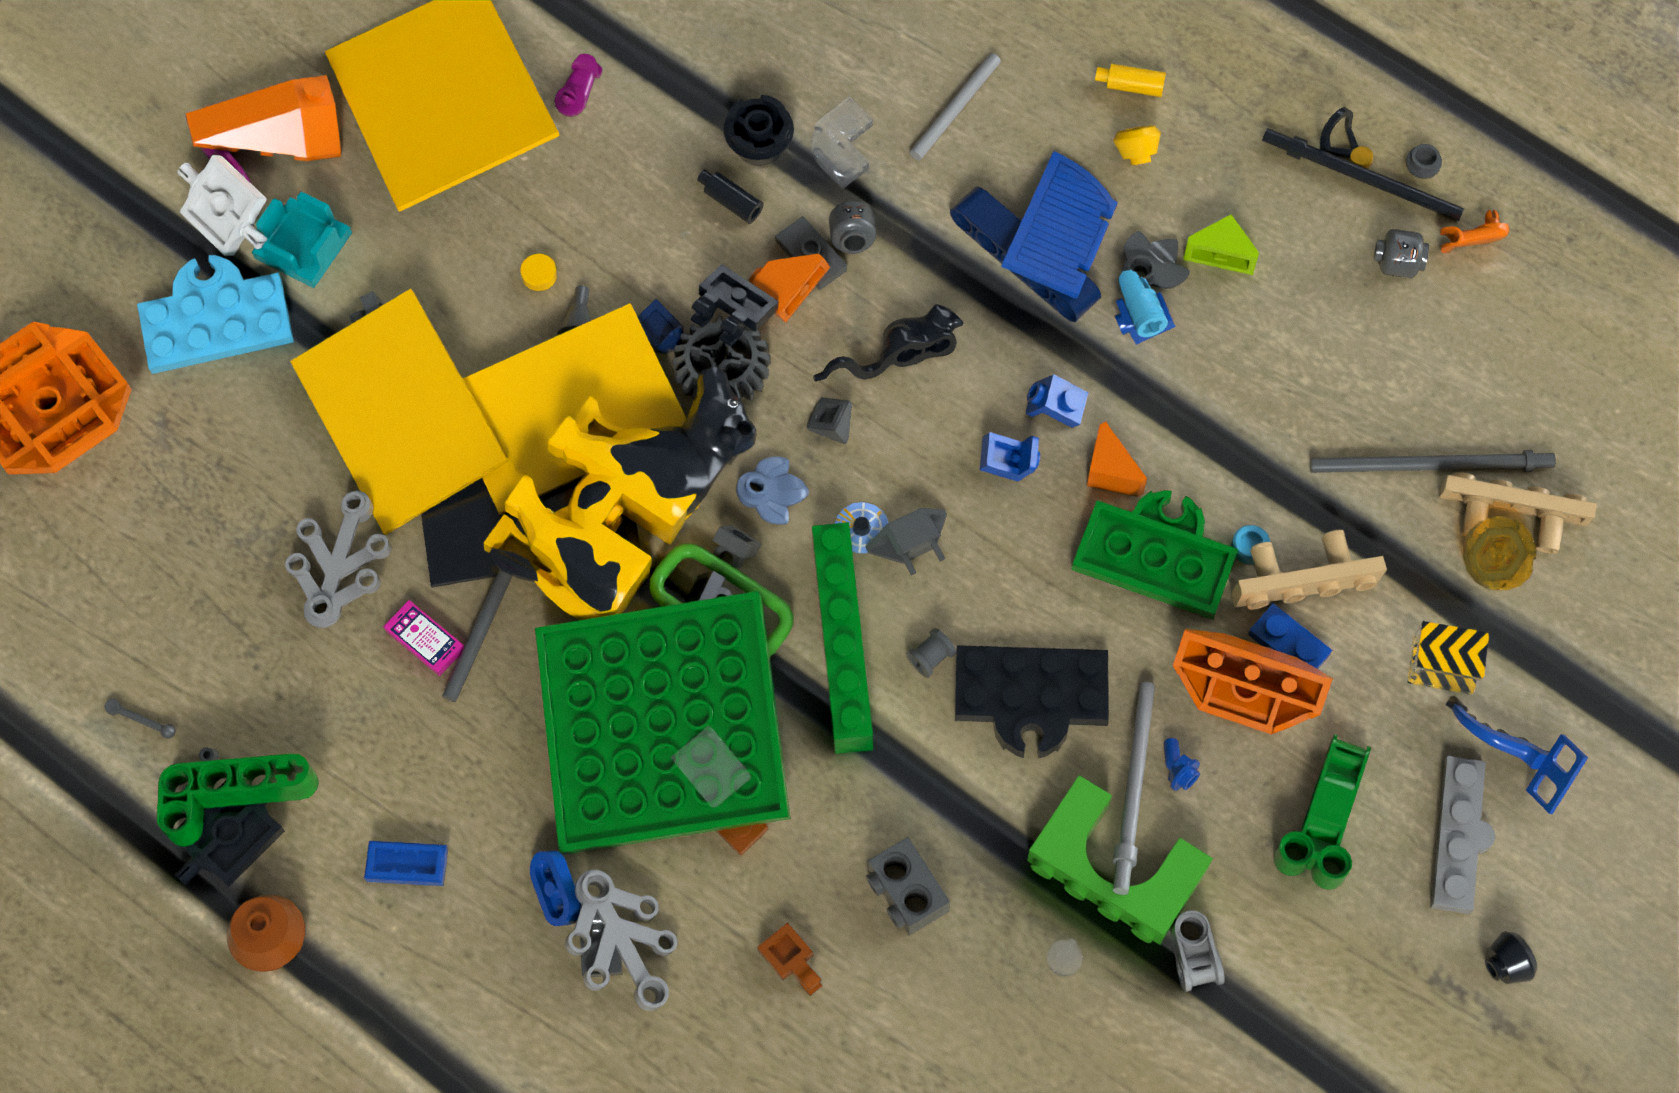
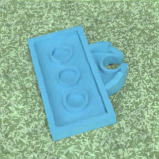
[137,255,294,374]

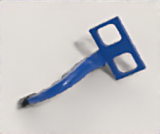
[1445,696,1588,814]

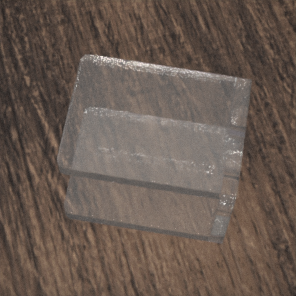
[671,725,751,808]

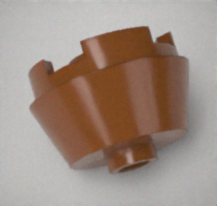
[227,895,305,972]

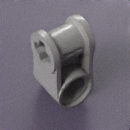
[1170,911,1224,992]

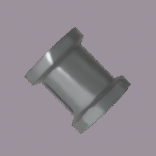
[906,628,956,678]

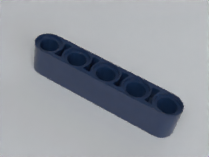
[950,186,1101,322]

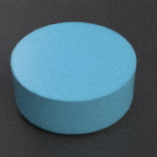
[1231,525,1270,564]

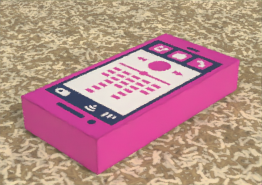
[383,600,464,677]

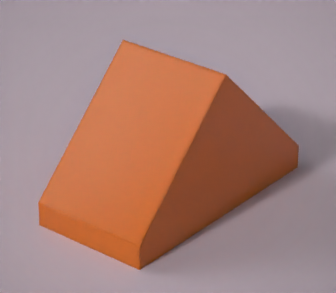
[1087,421,1147,497]

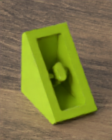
[1183,214,1259,275]

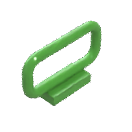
[649,543,794,657]

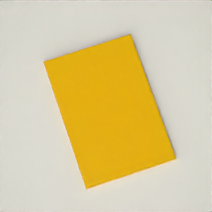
[290,288,509,535]
[463,303,686,515]

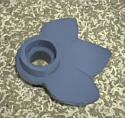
[736,456,809,525]

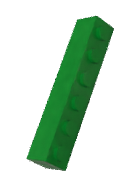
[812,522,873,754]

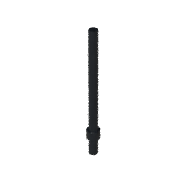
[1262,128,1464,222]

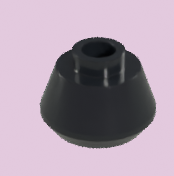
[1485,931,1537,984]

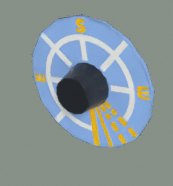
[835,502,888,554]

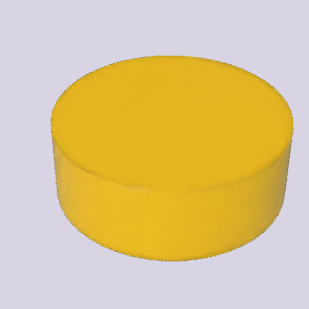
[520,254,557,291]

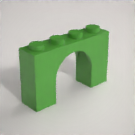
[1027,775,1213,945]

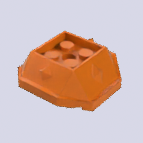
[0,321,132,474]

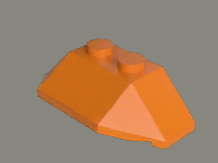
[1173,629,1333,735]

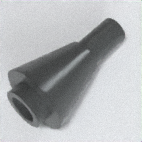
[557,285,590,336]

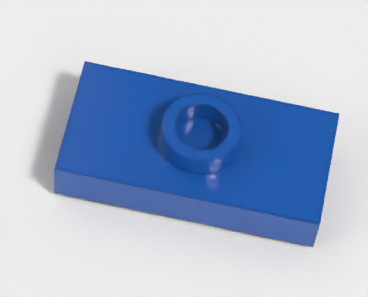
[364,841,448,886]

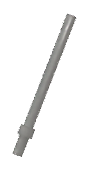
[1113,682,1155,895]

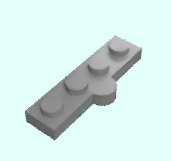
[1431,756,1495,914]

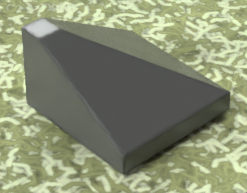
[806,397,852,444]

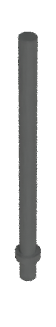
[1310,450,1556,473]

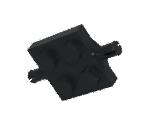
[174,780,285,887]

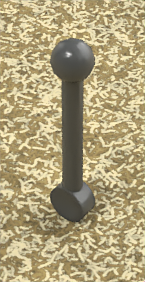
[104,699,176,739]

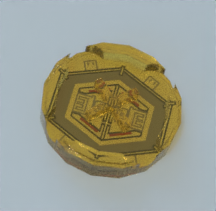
[1463,516,1537,591]

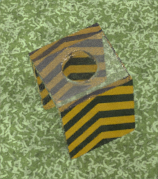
[1407,621,1489,695]

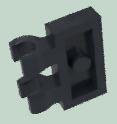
[691,264,779,347]

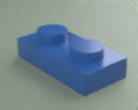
[1248,603,1333,669]

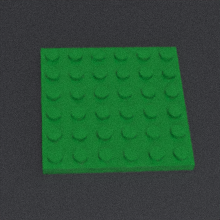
[535,591,791,855]

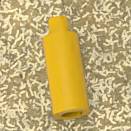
[1095,63,1166,97]

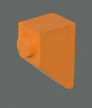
[749,254,830,323]

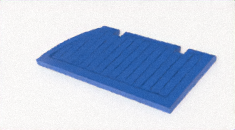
[1001,151,1118,298]

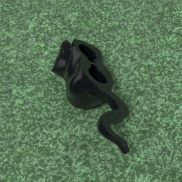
[813,304,964,382]

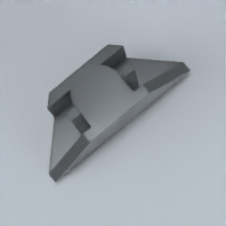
[865,508,947,576]

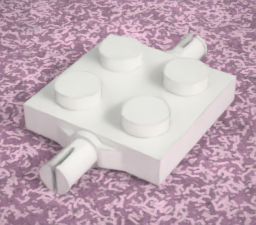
[177,155,267,256]

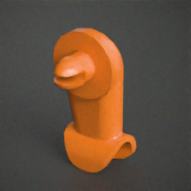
[1440,210,1509,254]

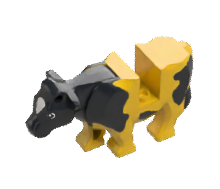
[484,367,757,620]

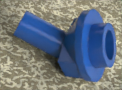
[1164,738,1200,791]

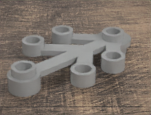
[285,491,392,628]
[565,870,678,1011]

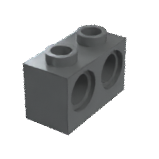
[866,837,950,936]

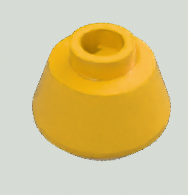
[1113,125,1161,165]

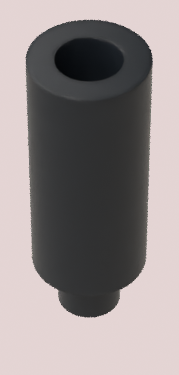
[697,169,764,224]

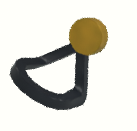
[1320,107,1373,168]

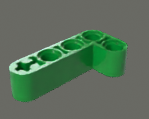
[157,753,319,847]

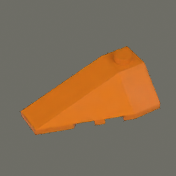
[186,75,341,161]

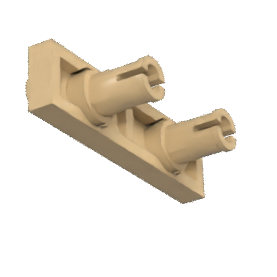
[1439,472,1597,554]
[1231,530,1387,610]

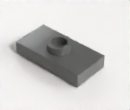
[775,216,847,290]

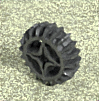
[672,314,771,401]

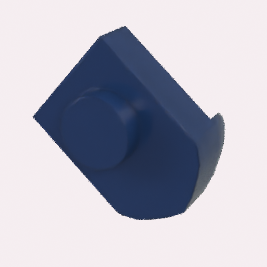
[637,299,684,354]

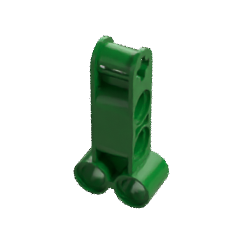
[1274,734,1371,890]

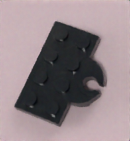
[955,645,1109,758]

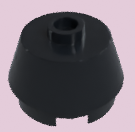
[724,95,794,166]

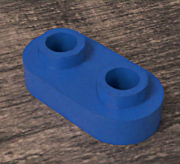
[530,850,581,926]

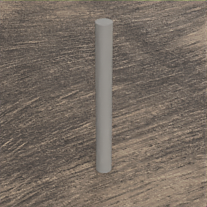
[910,53,1001,161]

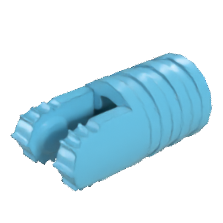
[1119,270,1168,337]

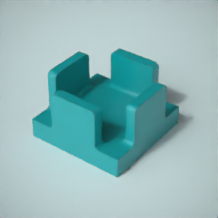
[252,191,352,288]

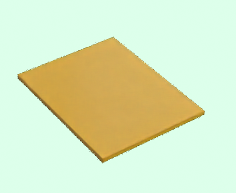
[324,0,560,212]

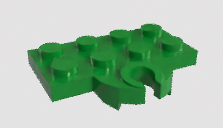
[1071,490,1238,620]

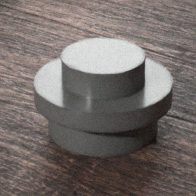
[1406,144,1442,179]

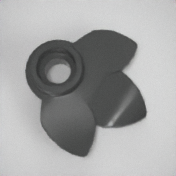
[1122,231,1190,289]

